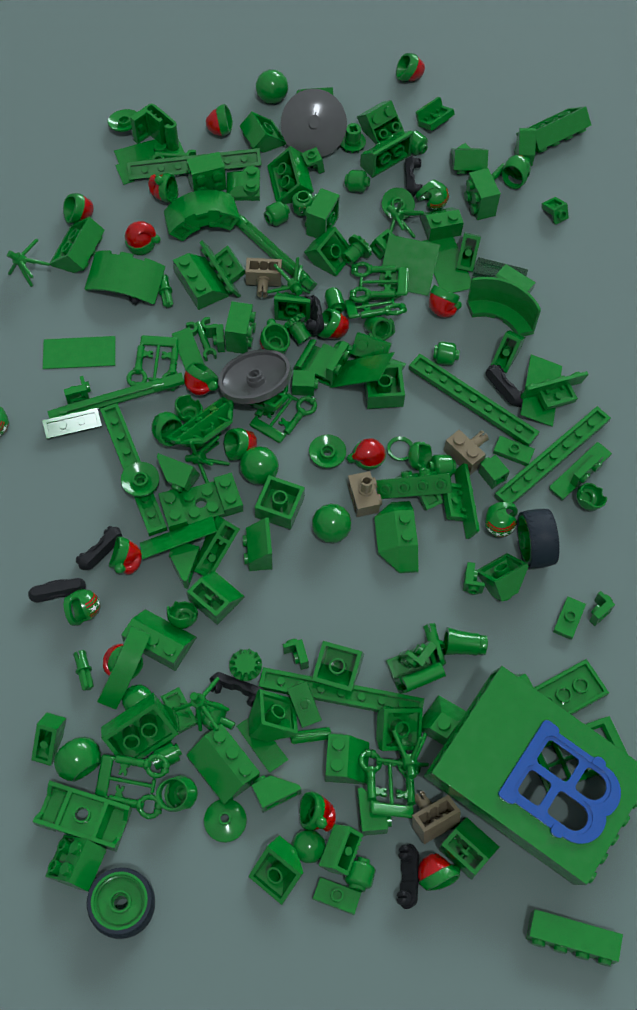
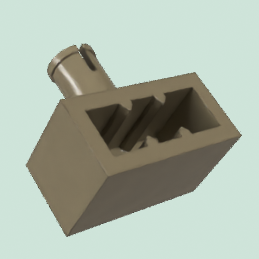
[245,258,282,298]
[443,430,489,475]
[347,471,382,517]
[412,791,461,844]

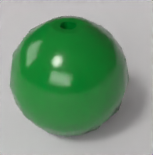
[256,69,288,104]
[240,446,279,485]
[312,503,351,543]

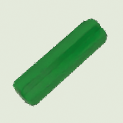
[290,727,331,744]

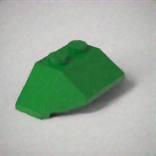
[165,397,234,449]
[374,501,419,573]

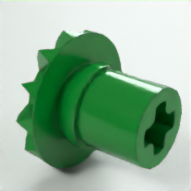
[341,123,366,153]
[341,234,372,266]
[283,313,312,345]
[229,648,262,681]

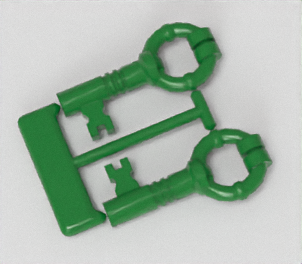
[349,261,409,303]
[344,288,407,319]
[126,335,179,391]
[250,385,317,443]
[358,749,421,818]
[95,753,170,819]

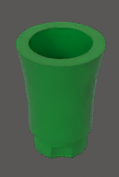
[443,627,488,656]

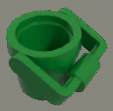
[364,316,395,341]

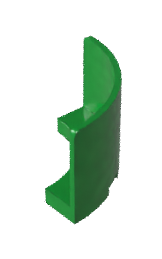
[164,189,240,241]
[84,250,166,304]
[466,277,541,337]

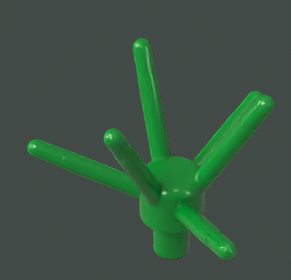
[386,200,424,238]
[7,239,50,287]
[267,257,310,296]
[185,436,230,483]
[173,677,230,731]
[376,730,429,779]

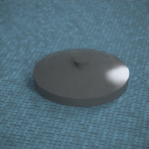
[281,89,347,157]
[218,349,292,404]

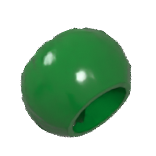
[54,737,101,782]

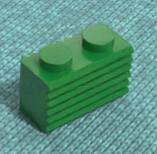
[319,824,364,876]

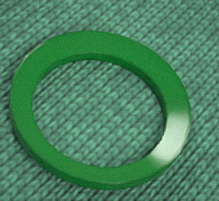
[387,436,413,461]

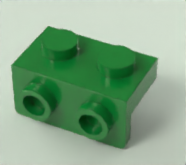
[416,97,455,131]

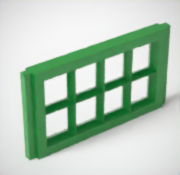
[537,716,628,792]

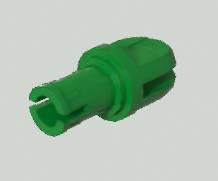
[423,623,446,666]

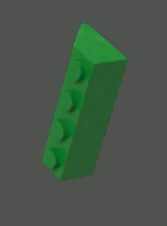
[516,106,592,153]

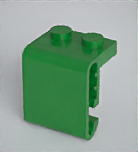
[130,104,179,151]
[293,339,350,387]
[386,649,446,694]

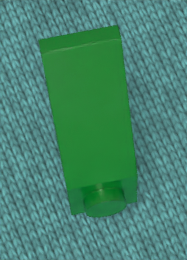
[193,515,240,576]

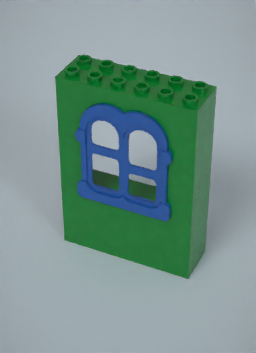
[423,666,637,885]

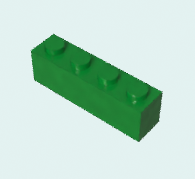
[526,909,623,967]

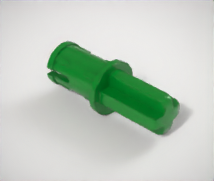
[159,274,173,308]
[73,650,94,691]

